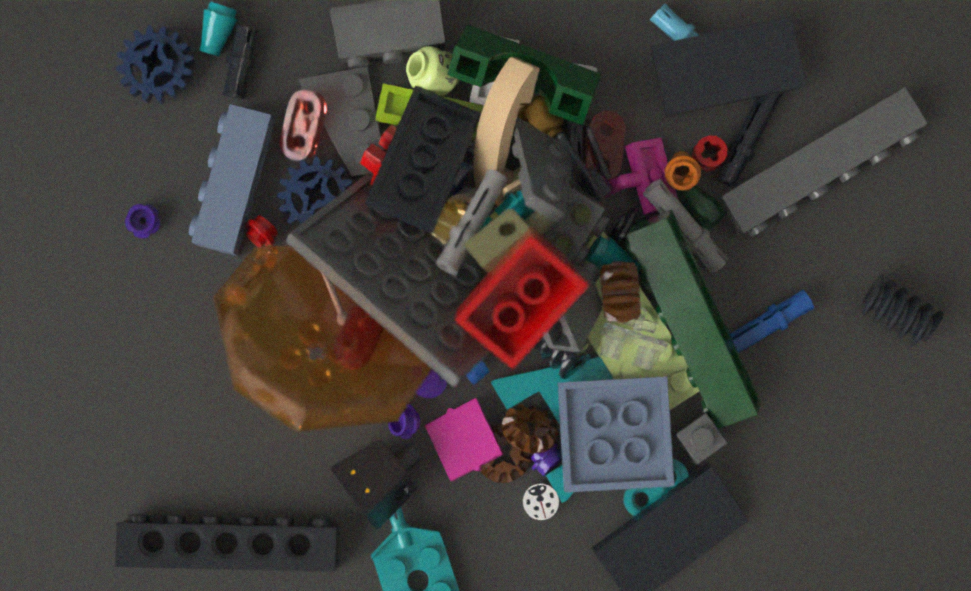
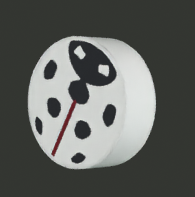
[523,483,559,520]

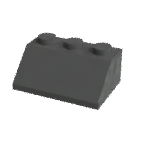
[330,0,446,69]

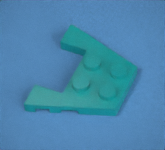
[490,357,614,503]

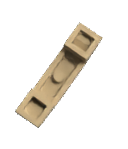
[474,57,539,190]

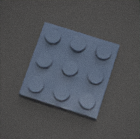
[558,377,674,492]

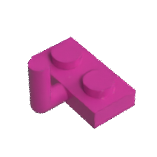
[604,138,679,215]

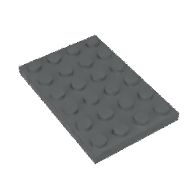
[286,172,492,387]

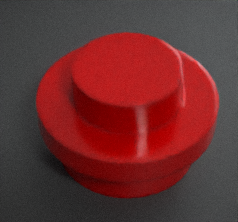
[245,215,278,248]

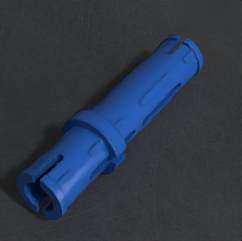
[730,289,815,353]

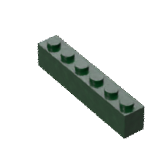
[625,209,761,429]

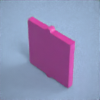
[425,398,504,482]

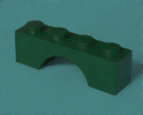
[447,24,602,125]

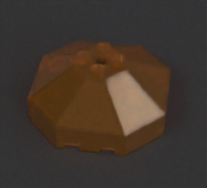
[213,244,434,432]

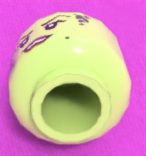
[406,46,459,96]

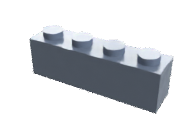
[189,104,275,256]

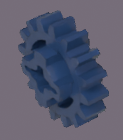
[116,25,195,104]
[277,157,353,225]

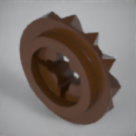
[502,403,559,453]
[480,425,531,483]

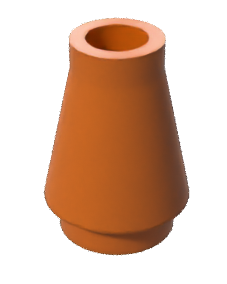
[665,151,701,190]

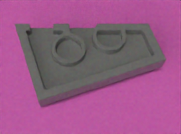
[298,66,383,178]
[512,117,573,223]

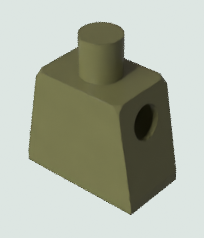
[463,209,555,272]

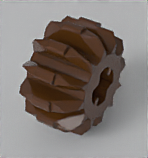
[600,261,641,323]

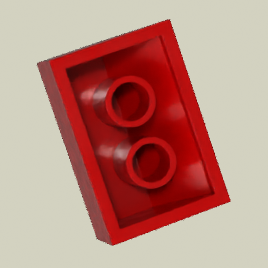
[455,226,589,369]

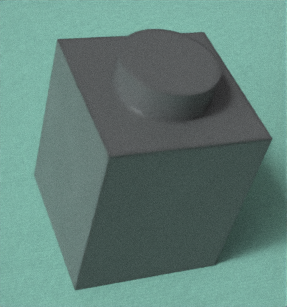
[672,413,727,464]

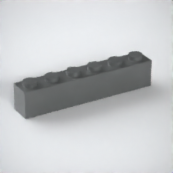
[717,87,928,237]

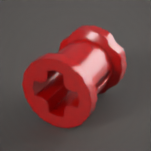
[691,135,727,172]

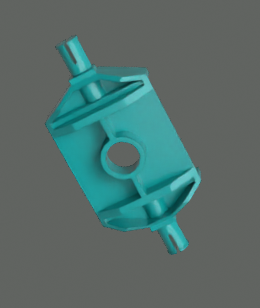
[370,507,459,591]

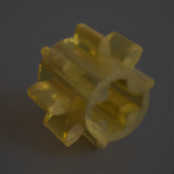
[431,198,468,245]

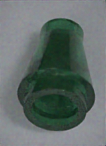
[676,185,726,231]

